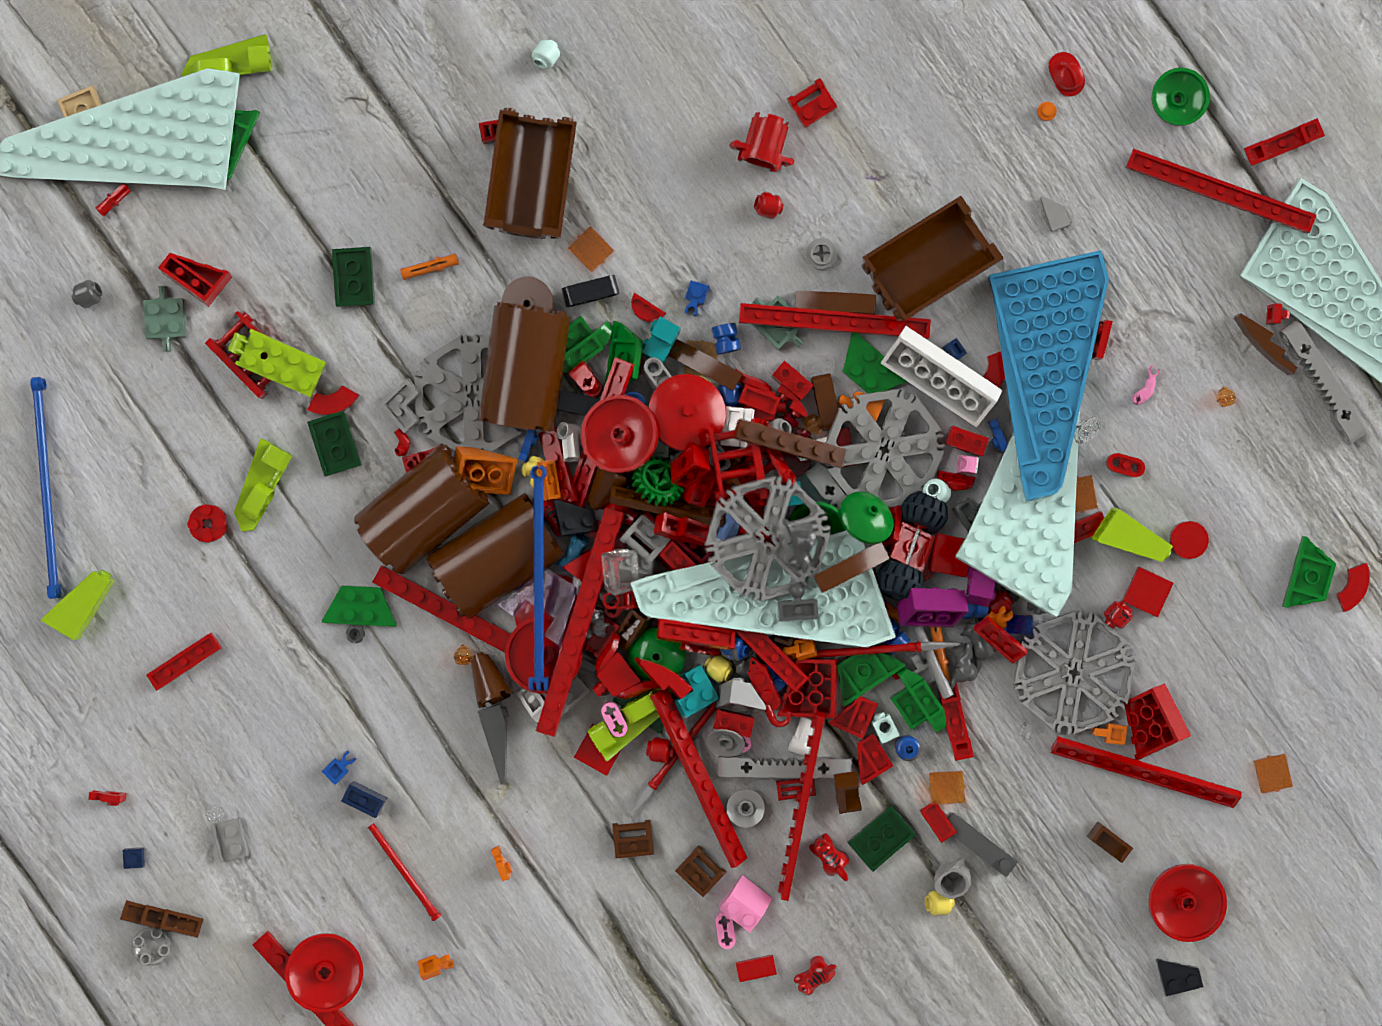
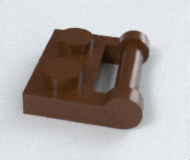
[612,819,654,859]
[675,845,727,897]

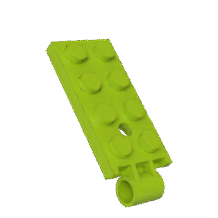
[228,329,327,397]

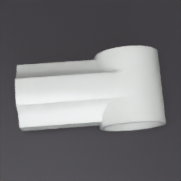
[557,422,581,462]
[788,717,813,756]

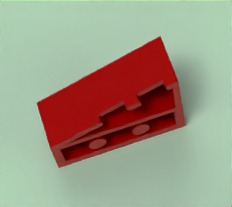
[158,253,232,307]

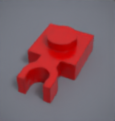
[88,790,126,806]

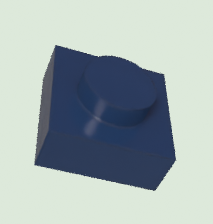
[942,338,967,360]
[122,847,145,869]

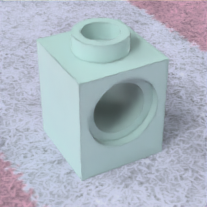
[871,712,900,744]

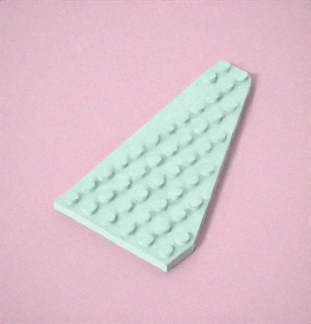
[0,68,240,190]
[1239,178,1382,384]
[955,411,1080,618]
[631,531,895,647]

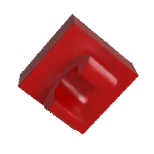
[1266,303,1290,325]

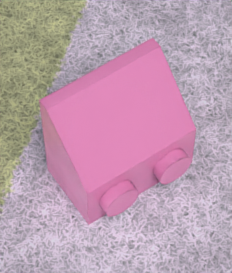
[719,874,773,933]

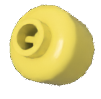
[704,654,734,683]
[925,890,955,916]

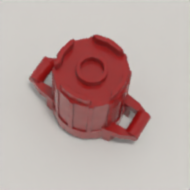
[729,112,794,172]

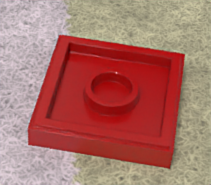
[929,533,969,578]
[1122,567,1174,617]
[573,723,622,776]

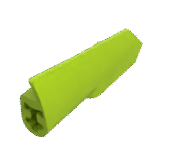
[181,34,272,77]
[234,438,293,532]
[587,687,671,761]

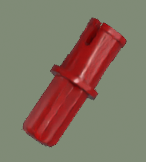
[95,183,131,216]

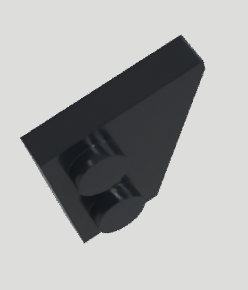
[552,499,598,537]
[1156,958,1203,997]

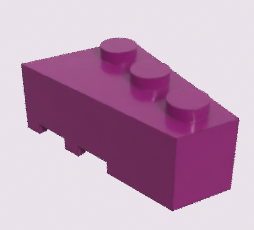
[966,566,997,607]

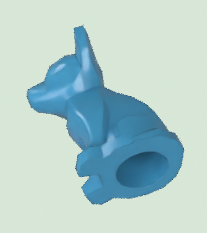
[554,534,589,572]

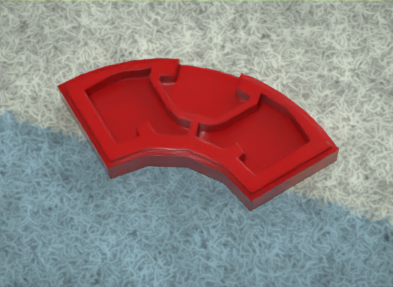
[982,351,1005,388]
[307,386,360,415]
[1336,563,1370,612]

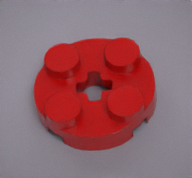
[187,504,228,543]

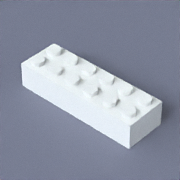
[881,326,1002,428]

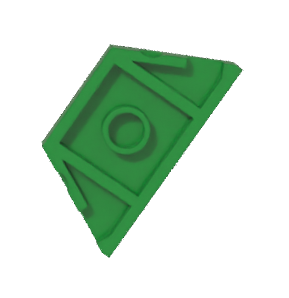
[227,110,260,180]
[605,321,643,385]
[842,333,907,393]
[1282,536,1336,608]
[322,585,397,627]
[837,645,906,707]

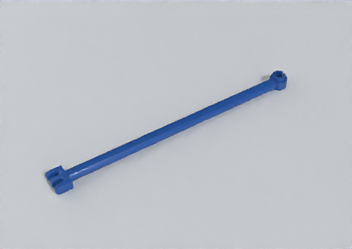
[30,377,62,599]
[529,465,549,691]

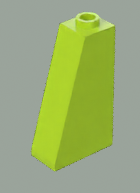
[1091,507,1173,562]
[41,570,115,641]

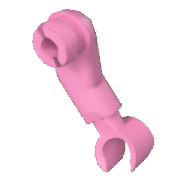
[1132,365,1160,405]

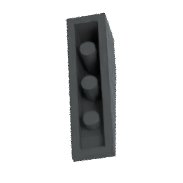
[478,703,509,785]
[948,812,1018,878]

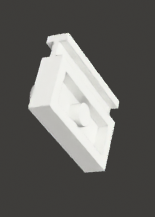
[720,406,755,448]

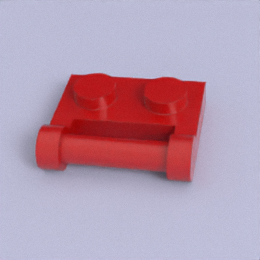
[787,78,838,128]

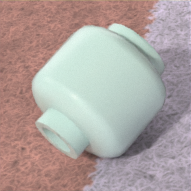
[532,40,560,69]
[923,479,951,503]

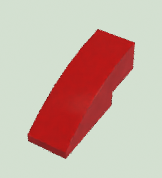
[653,512,713,546]
[634,657,693,699]

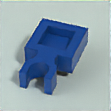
[684,280,709,316]
[988,419,1008,452]
[518,429,539,461]
[321,750,356,785]

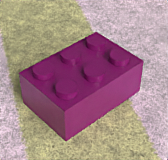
[897,587,969,628]

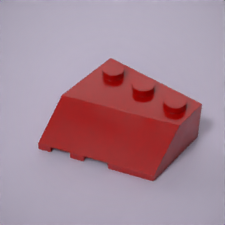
[777,658,837,718]
[1124,683,1191,760]

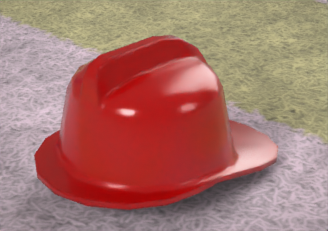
[1048,52,1085,97]

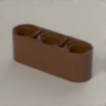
[811,373,838,431]

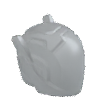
[934,856,971,899]

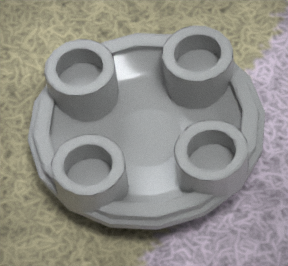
[132,927,171,966]

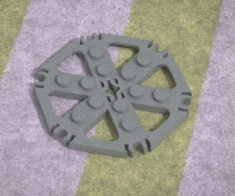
[414,334,525,452]
[824,389,945,507]
[705,476,830,601]
[1013,611,1135,734]

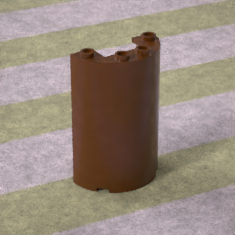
[483,108,577,239]
[861,196,1004,322]
[478,302,571,432]
[354,443,490,574]
[426,492,566,619]

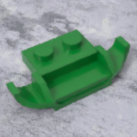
[563,316,612,372]
[890,667,946,734]

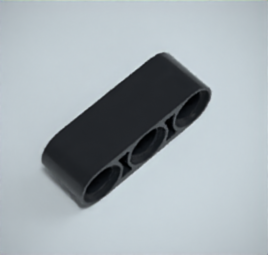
[561,275,620,308]
[557,390,600,416]

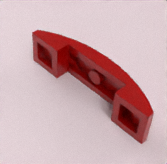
[1244,118,1325,166]
[938,683,974,761]

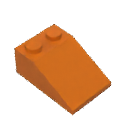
[453,446,517,495]

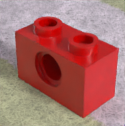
[771,360,814,401]
[944,426,989,457]
[670,445,710,488]
[713,709,755,738]

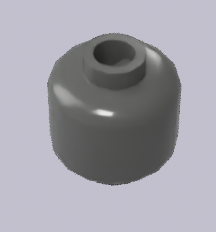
[71,280,103,308]

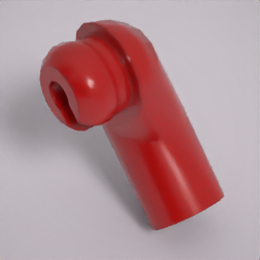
[394,428,411,457]

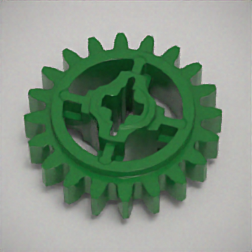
[632,456,684,506]

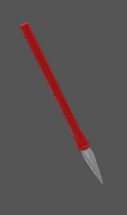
[811,641,960,658]
[628,701,717,818]
[367,823,460,950]

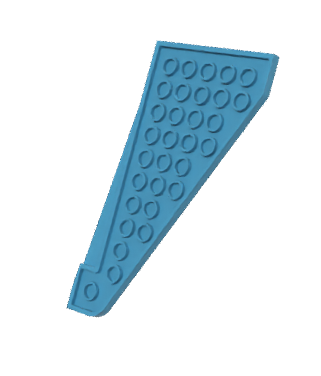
[988,250,1109,501]

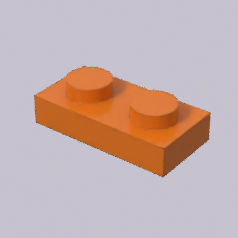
[536,460,561,500]

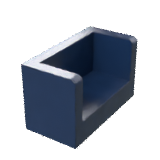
[341,781,388,818]

